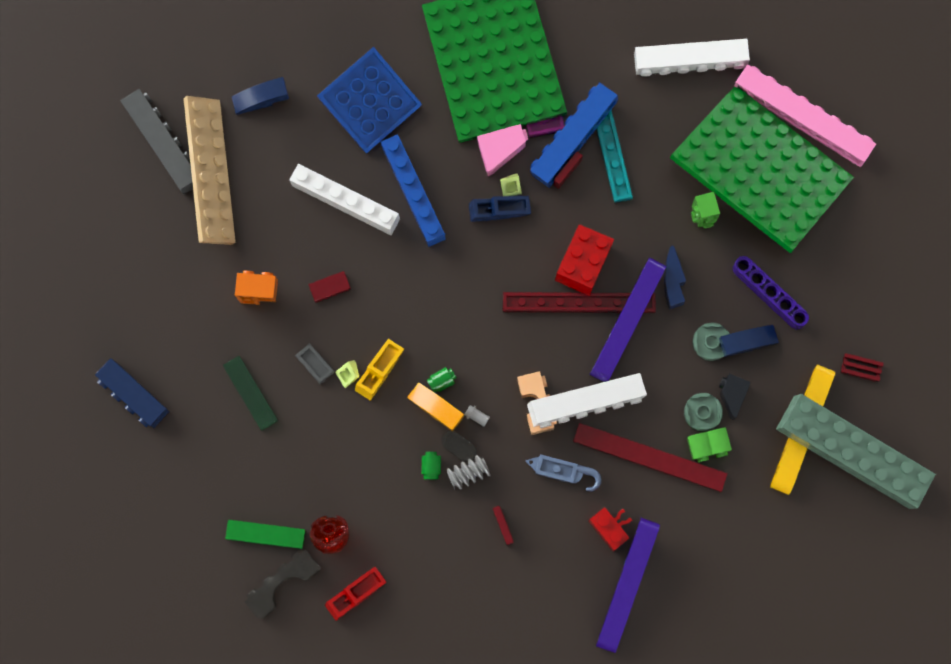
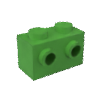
[691,192,720,228]

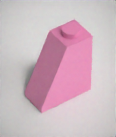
[477,124,528,176]

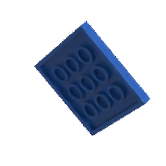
[317,47,422,153]

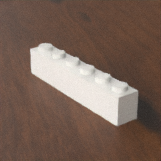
[634,39,750,76]
[289,164,400,235]
[527,373,647,428]

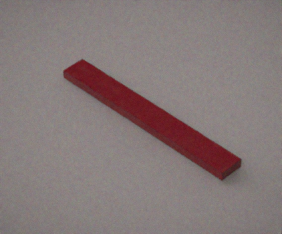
[503,292,656,313]
[573,423,728,492]

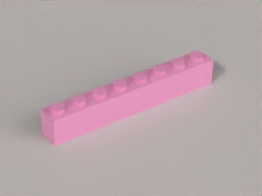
[734,64,876,167]

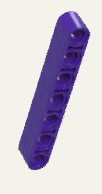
[590,257,666,382]
[596,518,660,653]

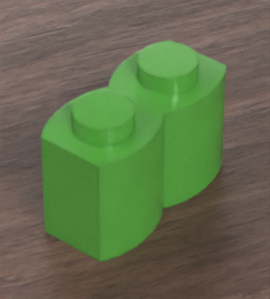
[687,427,732,463]

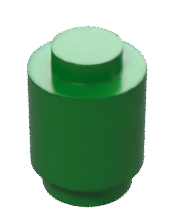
[427,367,457,393]
[421,452,441,479]

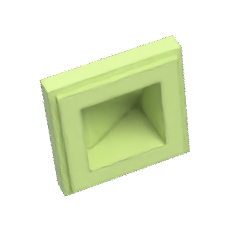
[500,173,522,196]
[335,360,359,388]

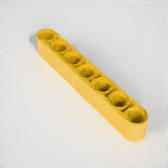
[770,364,835,495]

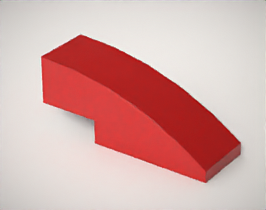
[325,567,386,621]

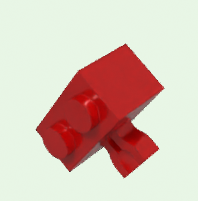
[589,507,632,551]

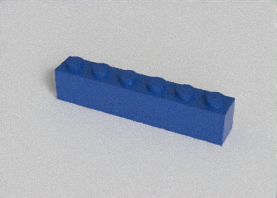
[530,82,618,188]
[381,134,446,247]

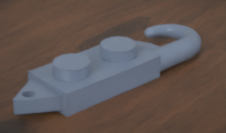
[526,454,602,492]

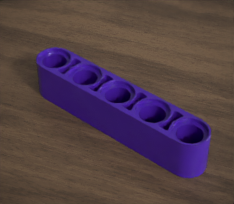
[733,256,809,330]

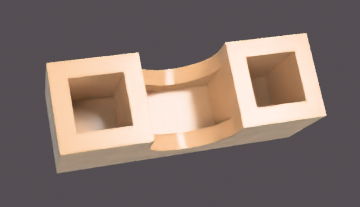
[517,371,557,435]

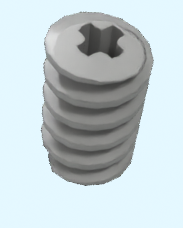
[447,455,491,490]

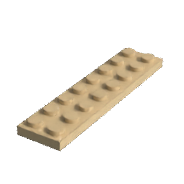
[184,96,236,245]

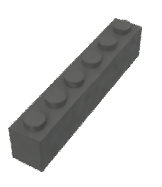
[120,89,193,195]

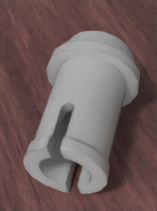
[464,405,490,427]

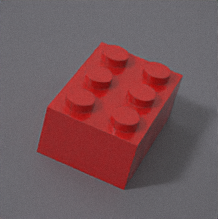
[555,224,614,296]

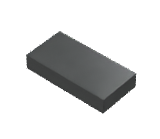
[295,343,335,385]

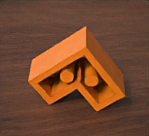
[235,271,278,305]

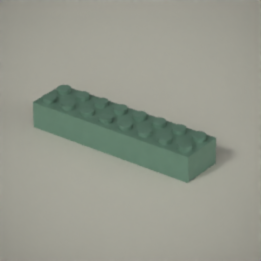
[776,394,936,509]

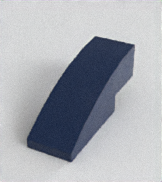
[232,77,289,115]
[469,196,531,222]
[664,246,686,309]
[719,325,779,357]

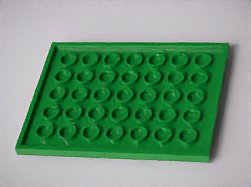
[422,0,567,143]
[670,86,854,253]

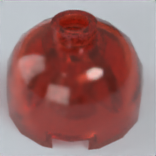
[309,515,349,554]

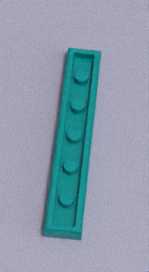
[596,110,633,203]

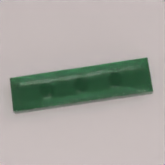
[223,356,278,431]

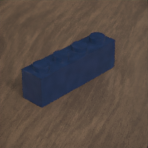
[95,358,170,428]

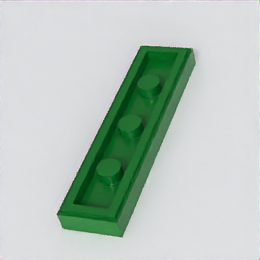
[225,520,306,549]

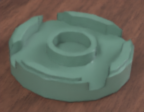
[692,323,729,361]
[684,393,723,432]

